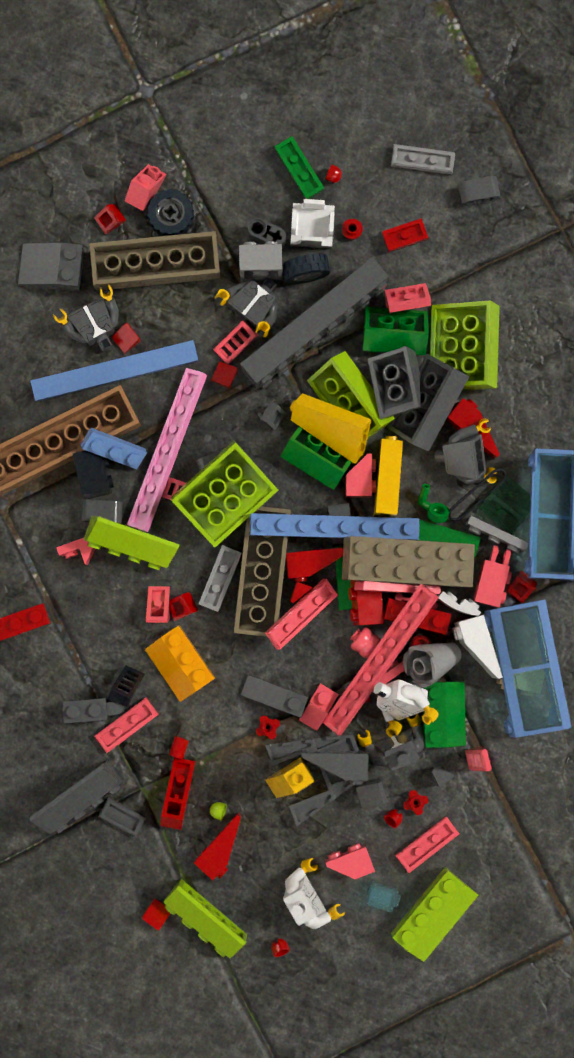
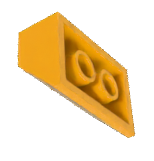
[145,625,215,702]

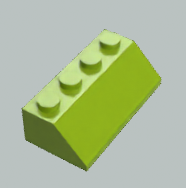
[307,351,395,440]
[83,516,179,570]
[391,867,478,962]
[164,879,247,958]

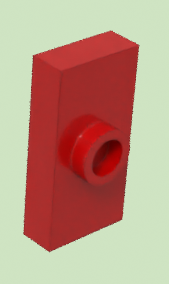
[382,218,428,253]

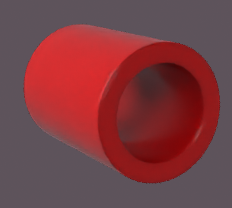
[169,736,189,759]

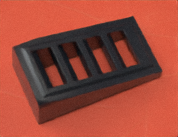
[108,665,145,707]

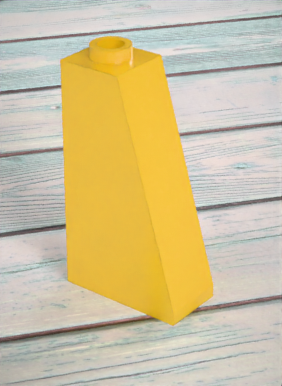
[290,393,371,464]
[373,436,403,518]
[265,757,314,798]

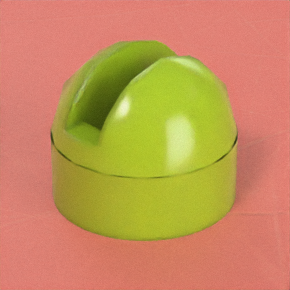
[210,802,227,821]

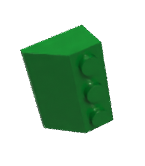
[363,306,429,356]
[280,426,352,490]
[422,681,466,748]

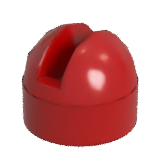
[325,164,342,183]
[384,809,403,828]
[271,938,290,957]

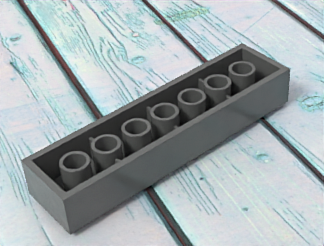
[240,257,389,390]

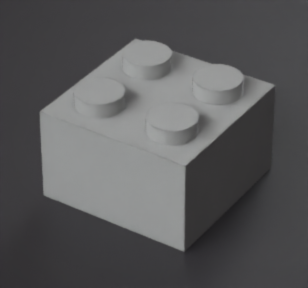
[239,241,282,280]

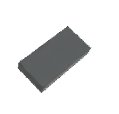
[98,797,147,837]

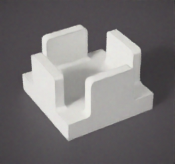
[291,199,335,249]

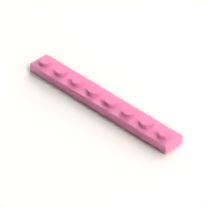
[127,368,207,532]

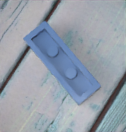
[80,428,147,469]

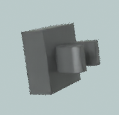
[258,401,286,430]

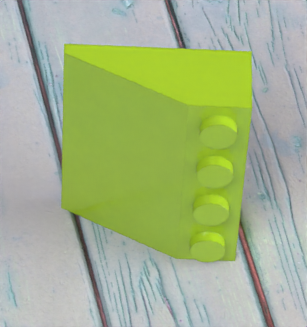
[430,300,500,390]
[171,441,279,547]

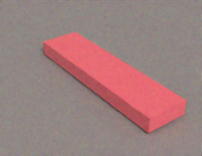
[265,579,338,650]
[354,581,441,594]

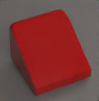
[94,204,126,234]
[112,323,141,354]
[211,361,239,389]
[506,571,537,603]
[290,582,312,603]
[169,592,198,621]
[142,898,171,931]

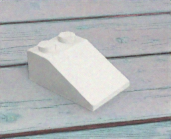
[452,615,503,679]

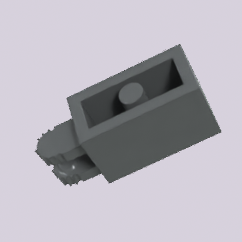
[63,698,125,723]

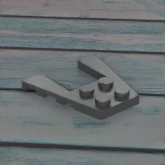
[265,734,369,826]

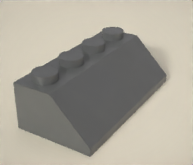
[387,354,469,451]

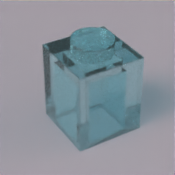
[366,880,401,912]

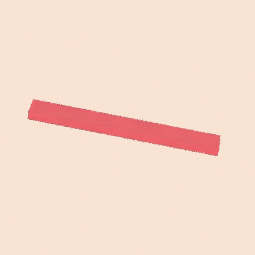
[323,584,439,736]

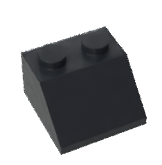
[72,451,114,499]

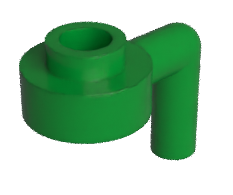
[417,483,450,523]

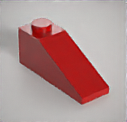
[446,398,499,459]
[286,548,343,582]
[160,757,195,830]
[194,812,241,880]

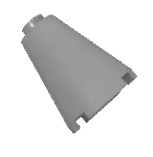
[403,642,461,688]

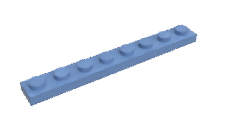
[250,513,419,540]

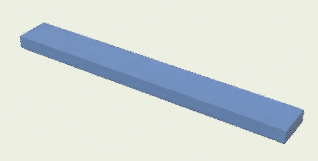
[31,340,199,402]

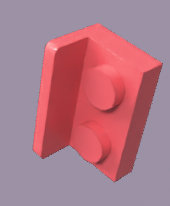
[385,283,431,313]

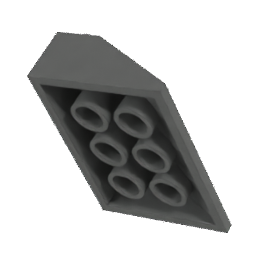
[29,760,123,834]

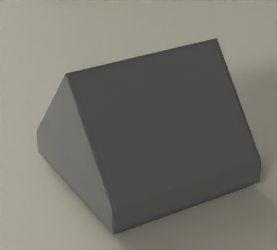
[430,767,454,787]

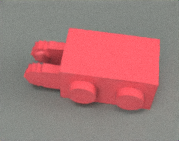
[473,546,512,608]

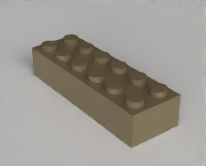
[89,231,221,291]
[234,506,291,637]
[342,536,475,587]

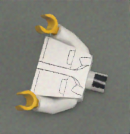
[374,680,438,737]
[283,858,345,929]

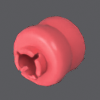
[350,627,381,659]

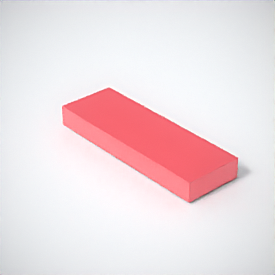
[94,697,159,753]
[395,816,459,873]

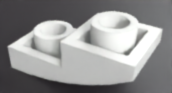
[437,591,481,616]

